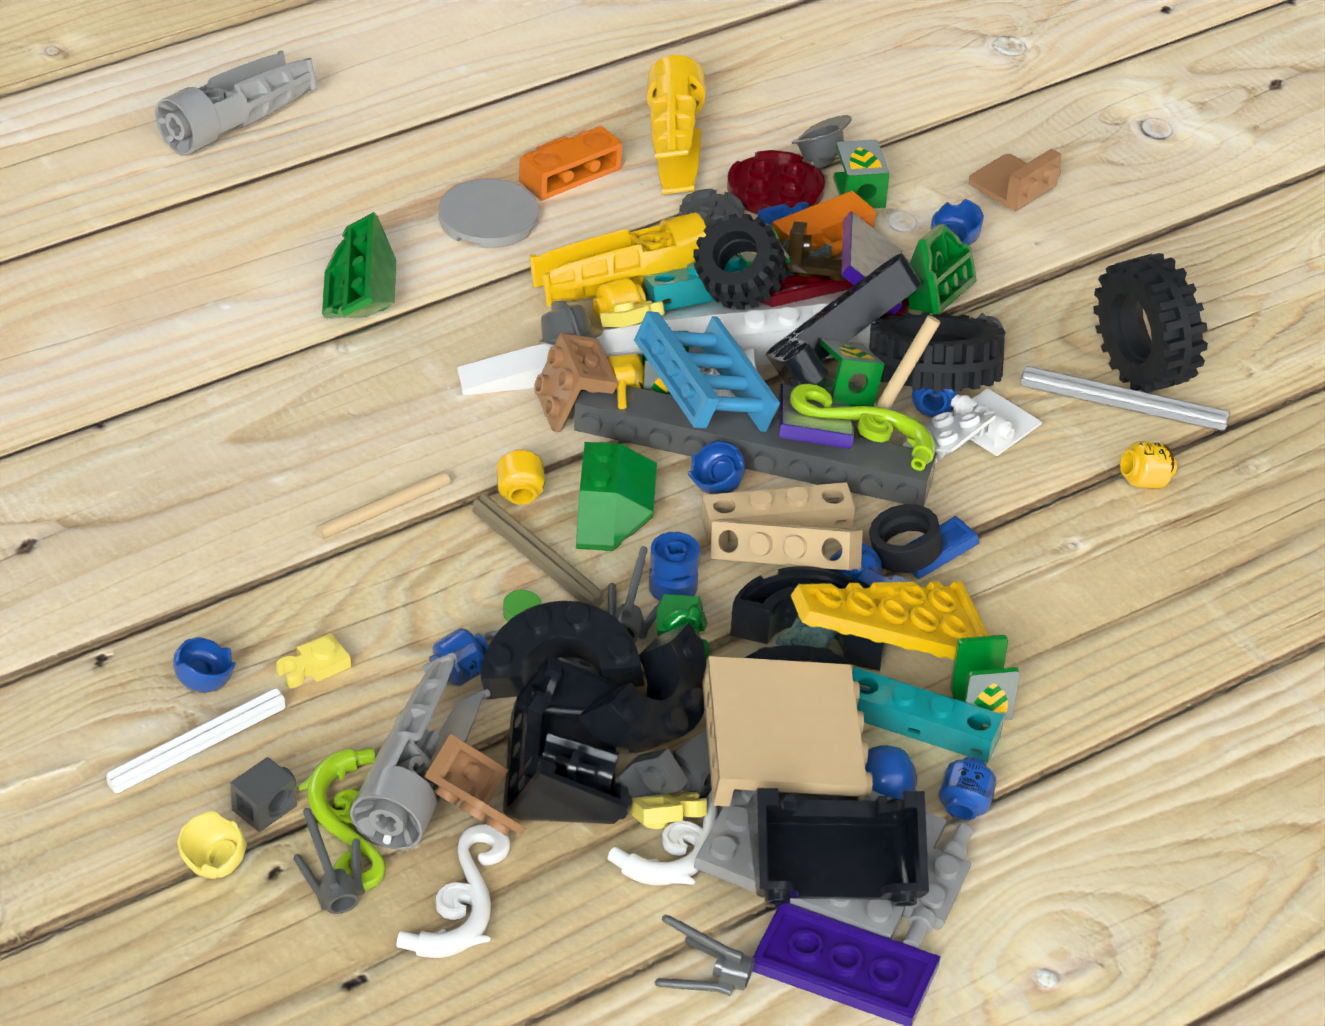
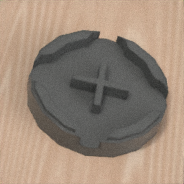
[679,189,745,228]

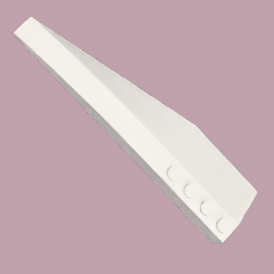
[457,290,875,395]

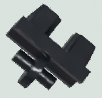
[542,731,620,793]

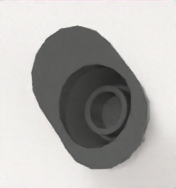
[791,115,852,169]
[539,300,604,345]

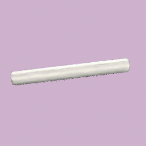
[106,688,286,793]

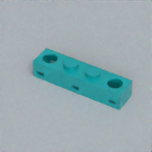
[644,255,785,311]
[852,667,1004,763]

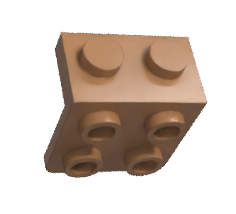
[968,149,1062,212]
[424,734,526,836]

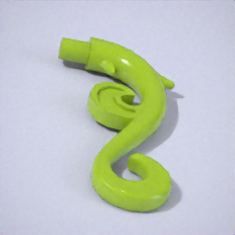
[790,384,935,471]
[297,747,386,891]

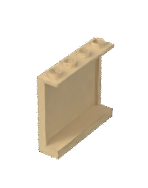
[702,656,872,806]

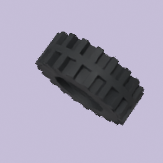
[1093,253,1208,393]
[869,312,1005,392]

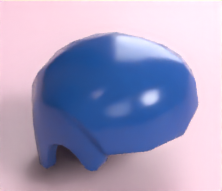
[930,199,984,246]
[688,441,745,494]
[173,637,236,693]
[865,745,917,800]

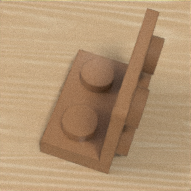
[534,333,618,432]

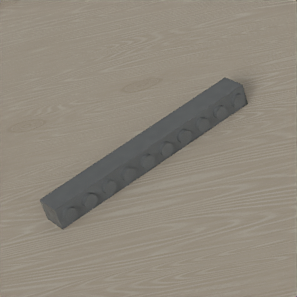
[574,386,937,506]

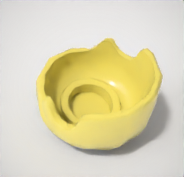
[177,811,247,879]

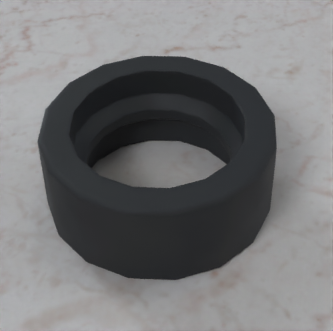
[869,504,943,573]

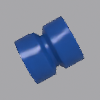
[649,532,700,601]

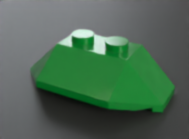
[322,212,396,318]
[905,224,977,314]
[576,442,657,551]

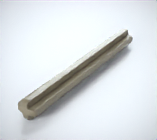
[472,495,604,607]

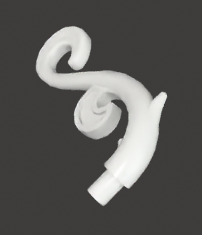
[608,790,718,886]
[396,824,510,958]

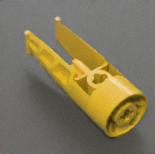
[647,55,705,195]
[529,212,706,306]

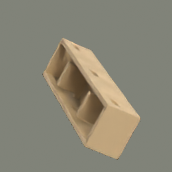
[701,482,855,542]
[711,519,863,570]

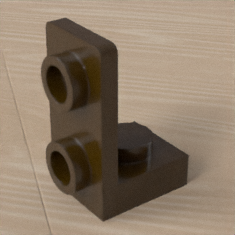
[786,221,847,281]

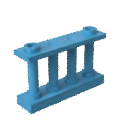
[634,311,780,432]

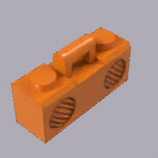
[519,126,622,201]
[772,191,876,257]

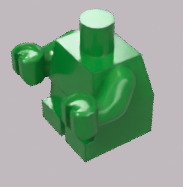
[656,594,710,659]

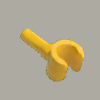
[614,363,635,409]

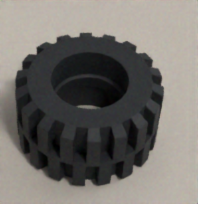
[693,213,787,310]

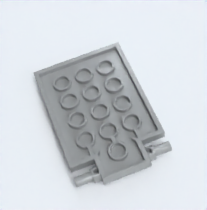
[694,790,973,949]

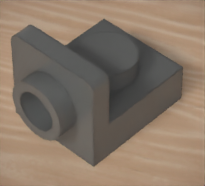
[615,748,689,798]

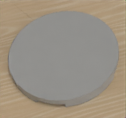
[439,179,539,248]

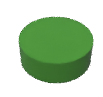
[503,590,542,621]

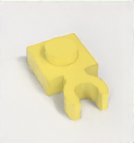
[600,301,665,328]
[276,633,351,688]
[630,792,707,829]

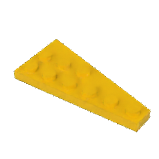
[790,581,989,660]

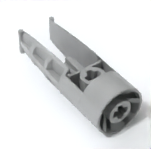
[155,51,317,155]
[350,652,490,850]

